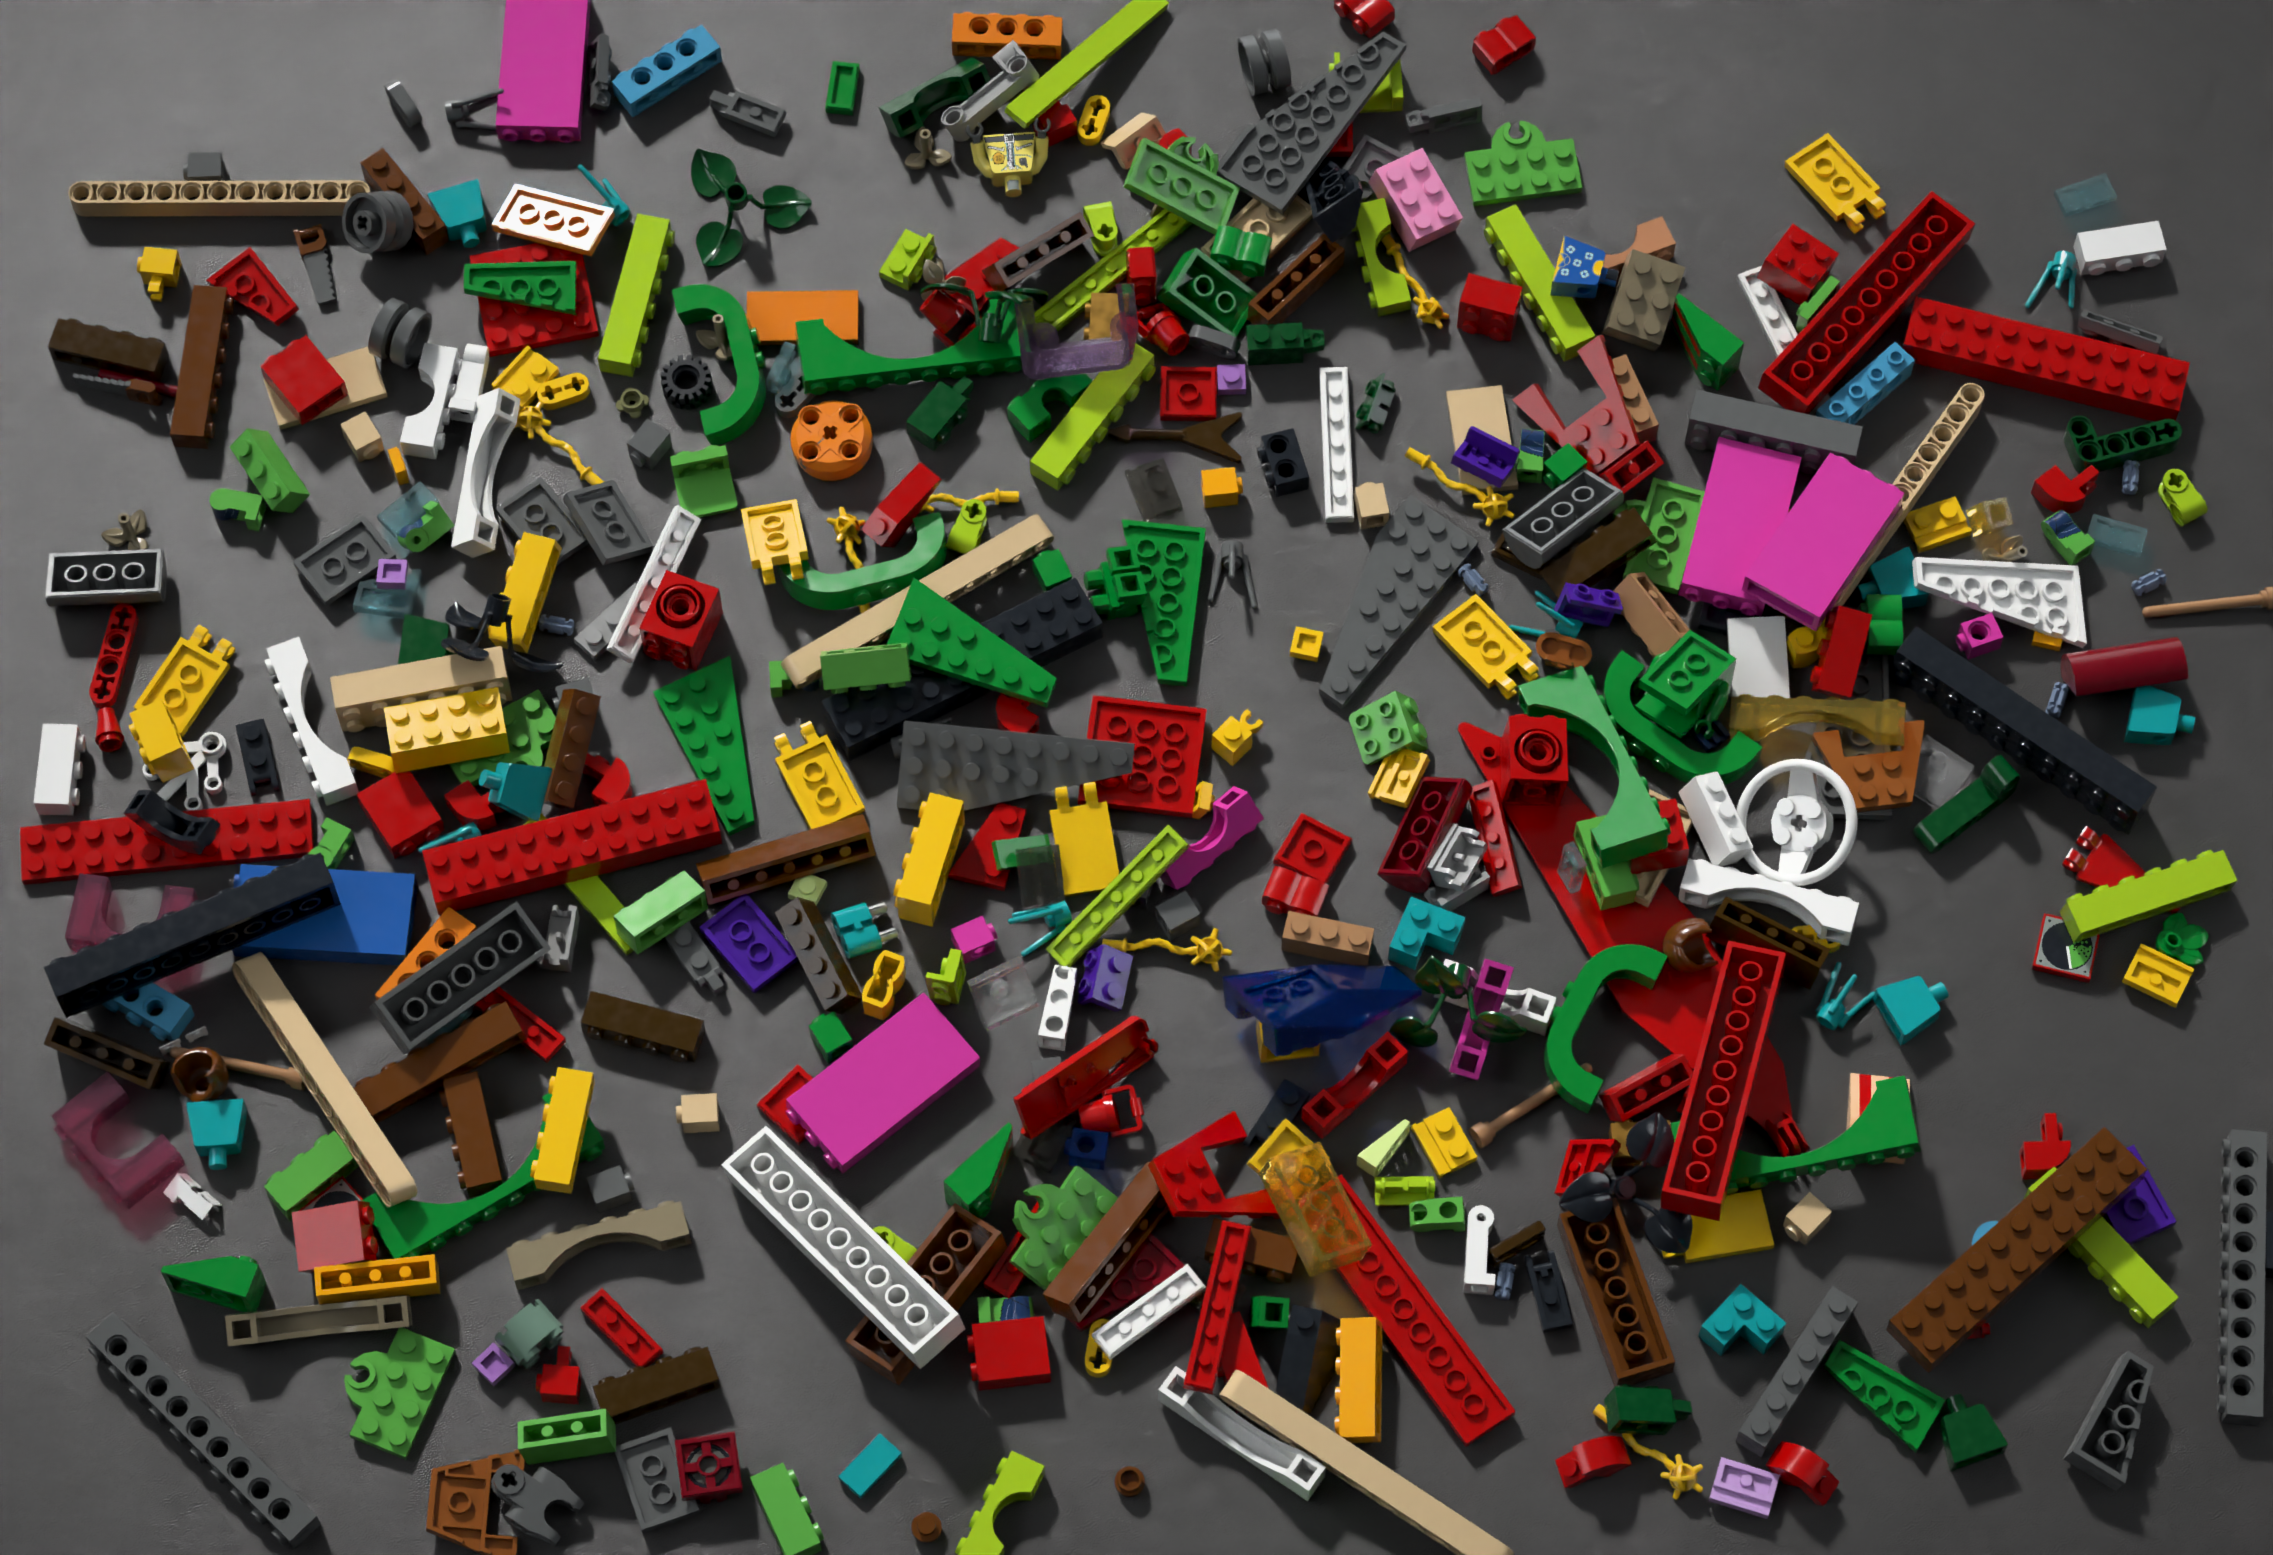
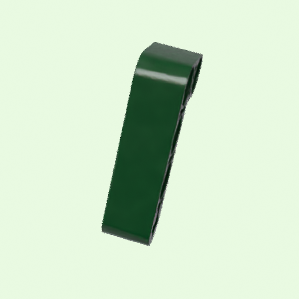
[2063,416,2182,473]
[1912,755,2021,854]

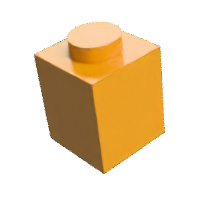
[1201,467,1243,508]

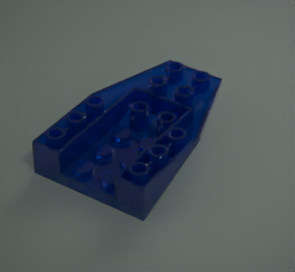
[1222,964,1422,1056]

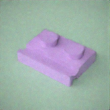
[1709,1457,1780,1519]

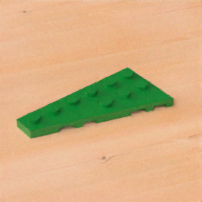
[1122,519,1206,687]
[887,578,1057,707]
[653,656,755,836]

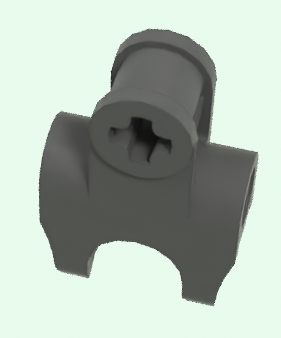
[491,1464,584,1546]

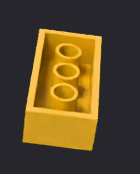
[384,687,510,773]
[893,792,965,927]

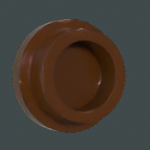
[1115,1466,1145,1497]
[911,1512,942,1543]

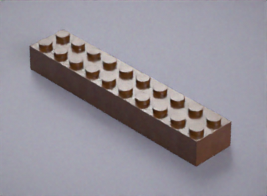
[1886,1127,2147,1373]

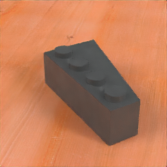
[2063,1351,2154,1491]

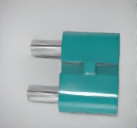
[831,902,898,959]

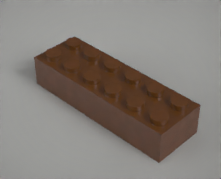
[1557,1197,1675,1387]
[845,1203,1007,1386]

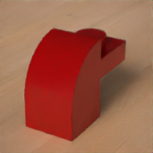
[2031,465,2099,514]
[996,693,1039,733]
[582,753,632,806]
[444,780,505,830]
[2019,1113,2071,1180]
[1555,1436,1632,1488]
[1766,1441,1840,1506]

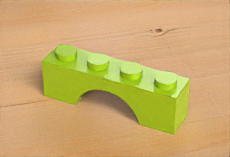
[1352,198,1411,317]
[955,1451,1045,1555]

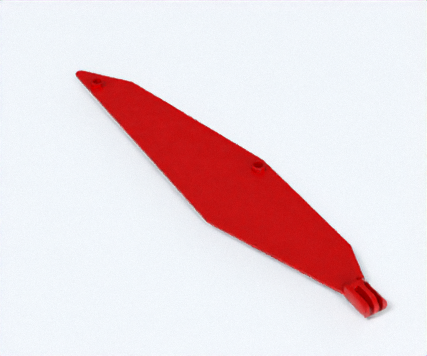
[1458,722,1811,1157]

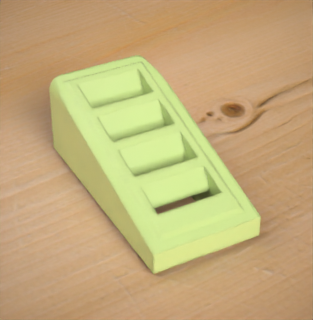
[1357,1119,1410,1177]

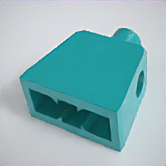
[428,179,487,248]
[1856,547,1929,609]
[2124,685,2195,745]
[479,762,553,821]
[1873,976,1949,1046]
[187,1098,247,1170]

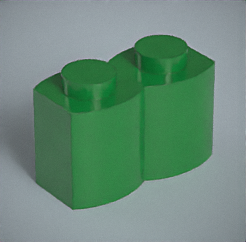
[1210,226,1272,277]
[1859,594,1903,655]

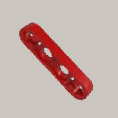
[89,603,138,709]

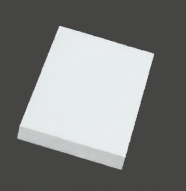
[1727,616,1790,705]

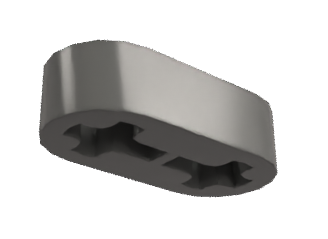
[384,80,423,127]
[1189,325,1241,359]
[775,372,816,418]

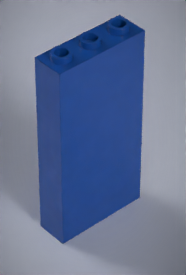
[232,864,418,965]

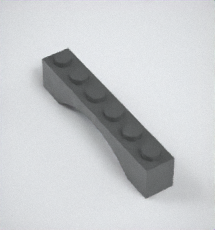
[1735,1286,1858,1458]

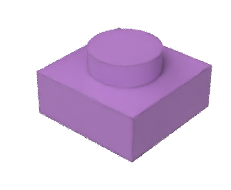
[1217,364,1246,395]
[376,559,408,590]
[472,1342,515,1387]

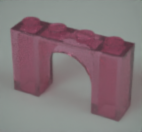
[65,873,198,952]
[51,1071,185,1209]

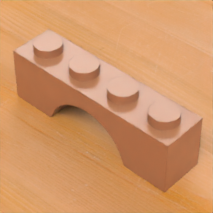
[1599,216,1676,284]

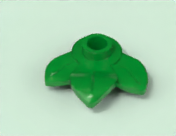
[2156,913,2209,966]

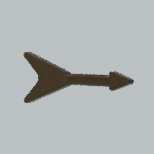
[1108,412,1242,463]

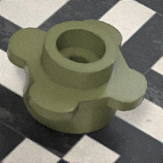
[616,388,649,418]

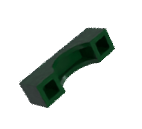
[878,57,991,138]

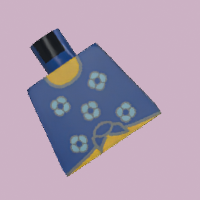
[1550,236,1619,298]

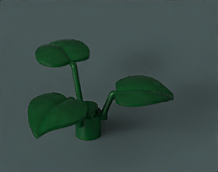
[691,148,812,267]
[920,283,1048,344]
[1389,955,1527,1048]

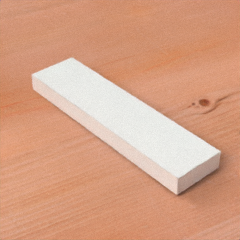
[1092,1264,1206,1360]

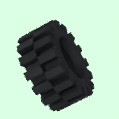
[661,355,713,410]

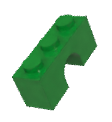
[1007,359,1093,443]

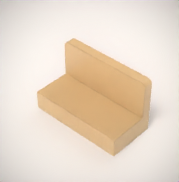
[1101,113,1166,170]

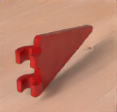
[2062,827,2180,913]

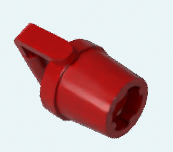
[919,290,982,348]
[1129,303,1190,356]
[1078,1085,1145,1138]

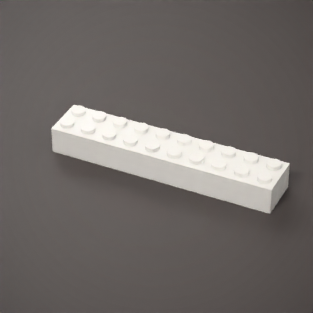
[721,1126,965,1369]

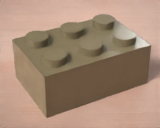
[1602,249,1685,351]

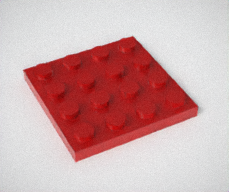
[470,243,599,357]
[1078,695,1207,818]

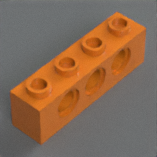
[952,12,1063,60]
[375,907,477,1000]

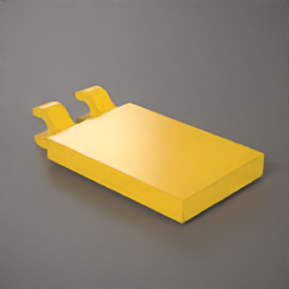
[1784,133,1886,234]
[741,499,809,585]
[1433,594,1539,700]
[133,625,235,737]
[774,721,865,829]
[1049,782,1119,897]
[1661,1189,1774,1263]

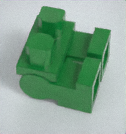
[1083,545,1147,620]

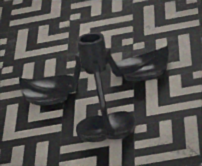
[441,593,564,673]
[1559,1112,1693,1253]

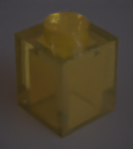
[1966,497,2014,537]

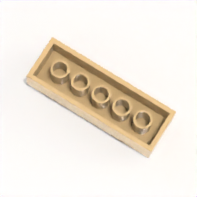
[330,646,513,732]

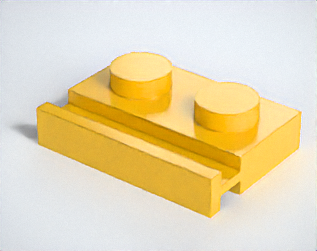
[491,345,559,408]
[1903,496,1972,553]
[1368,748,1430,808]
[2122,943,2194,1008]
[1411,1107,1477,1179]

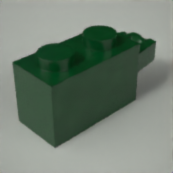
[1246,322,1325,366]
[906,376,974,451]
[1604,1384,1692,1435]

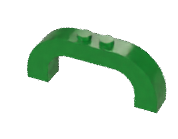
[672,284,767,445]
[777,512,947,610]
[1602,651,1762,785]
[1544,944,1668,1114]

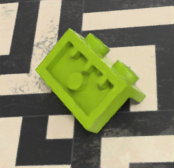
[879,229,937,291]
[925,948,966,1005]

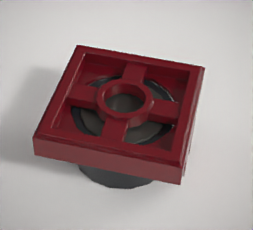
[674,1431,743,1504]

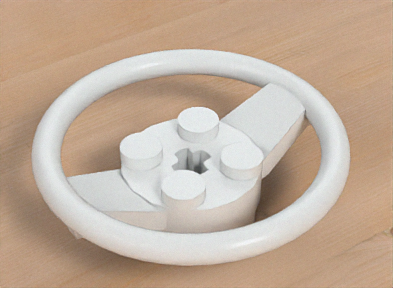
[1736,759,1858,886]

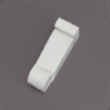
[448,343,489,423]
[1038,965,1077,1051]
[1463,1205,1495,1295]

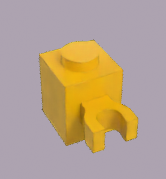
[137,247,182,302]
[1211,709,1263,766]

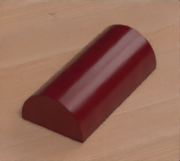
[2060,637,2189,696]
[1377,777,1473,893]

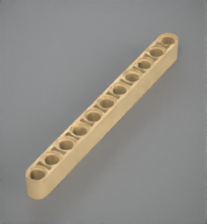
[68,180,370,217]
[1831,383,1984,611]
[780,514,1055,689]
[232,952,417,1207]
[1219,1370,1514,1555]

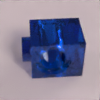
[1064,1128,1109,1170]

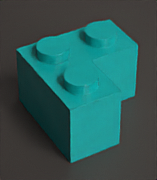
[1388,896,1465,970]
[1698,1284,1786,1356]

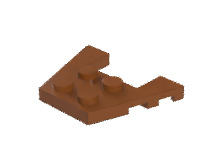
[1812,720,1925,813]
[426,1449,525,1555]

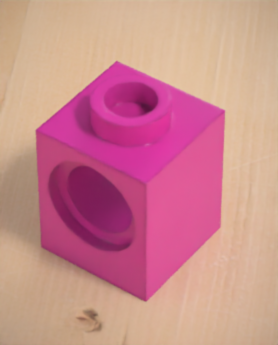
[1956,613,2003,660]
[951,916,998,964]

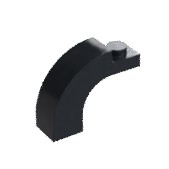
[123,790,220,855]

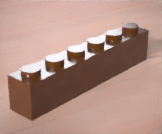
[170,285,234,449]
[696,814,876,905]
[353,1001,527,1124]
[1043,1162,1169,1323]

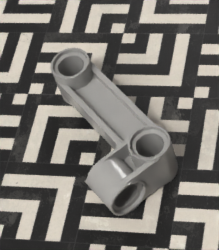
[941,40,1039,142]

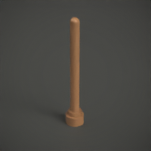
[2142,586,2273,618]
[170,1046,306,1090]
[1469,1063,1592,1148]

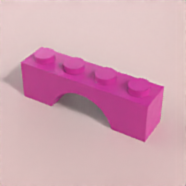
[1160,786,1264,890]
[1448,959,1514,1081]

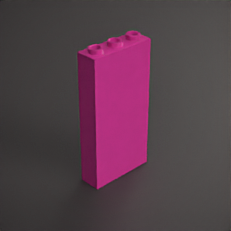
[496,0,591,143]
[1679,437,1802,616]
[1742,452,1905,631]
[785,992,980,1174]

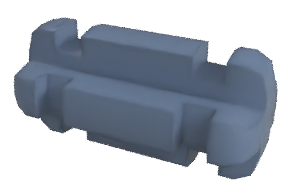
[2122,460,2139,495]
[1458,563,1489,597]
[2131,569,2167,596]
[539,614,575,636]
[2046,682,2070,718]
[1494,1263,1515,1300]

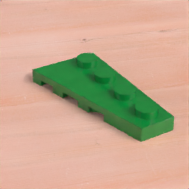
[464,261,577,315]
[1824,1340,1946,1453]

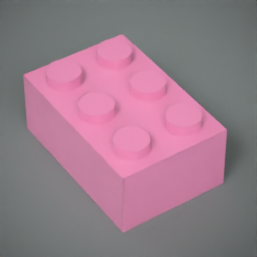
[1368,148,1463,252]

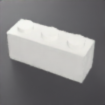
[2073,221,2167,276]
[34,724,86,816]
[1679,771,1753,867]

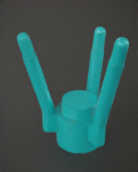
[578,165,630,226]
[2025,251,2078,309]
[1509,590,1583,638]
[419,822,482,853]
[1008,901,1072,957]
[1815,962,1875,1030]

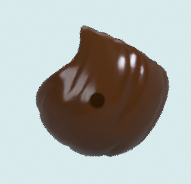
[1663,918,1718,973]
[171,1047,229,1102]

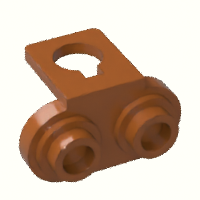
[1536,632,1592,671]

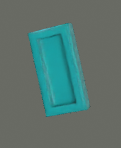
[838,1433,902,1499]

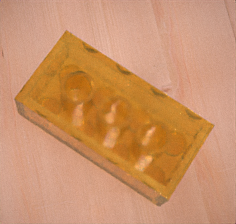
[1259,1142,1372,1277]

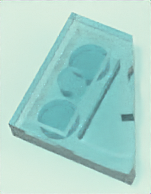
[353,569,422,619]

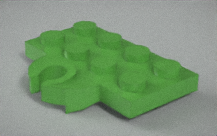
[1464,120,1582,206]
[1123,136,1240,235]
[1612,477,1705,595]
[449,689,556,787]
[1009,1166,1118,1291]
[344,1327,455,1460]

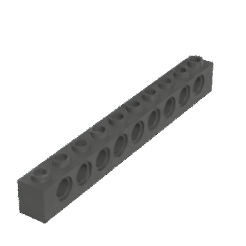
[2217,1129,2267,1426]
[86,1312,321,1549]

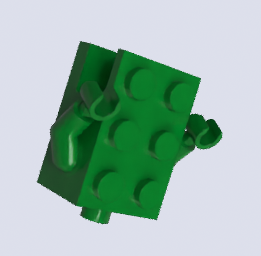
[1633,630,1737,739]

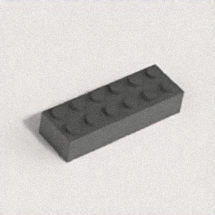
[1684,389,1863,475]
[369,901,551,1055]

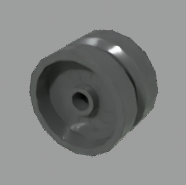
[1237,28,1291,96]
[342,191,413,253]
[368,298,432,370]

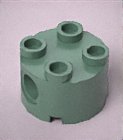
[495,1299,564,1369]

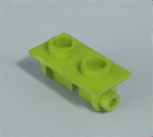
[1374,1176,1435,1206]

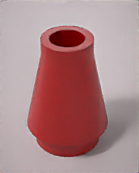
[95,707,124,752]

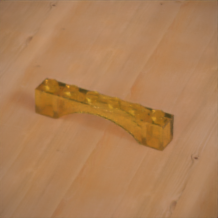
[1729,694,1906,746]

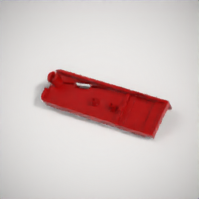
[1013,1016,1158,1140]

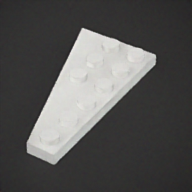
[1912,557,2087,648]

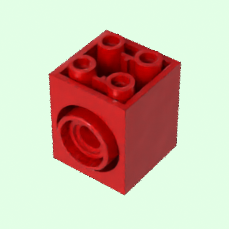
[639,570,723,671]
[1500,714,1568,806]

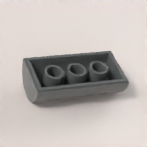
[1502,468,1624,569]
[45,549,167,607]

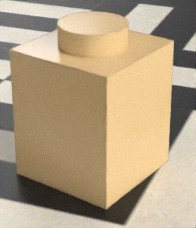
[340,412,384,462]
[1354,482,1389,530]
[676,1093,720,1133]
[1783,1192,1832,1245]

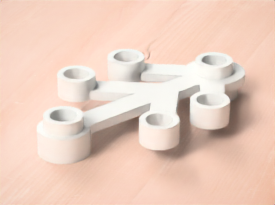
[142,732,227,811]

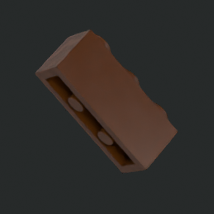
[1204,1218,1301,1284]

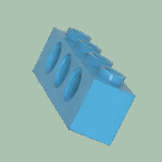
[612,24,722,118]
[1815,342,1915,425]
[102,983,195,1042]

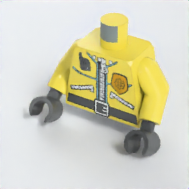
[966,118,1051,197]

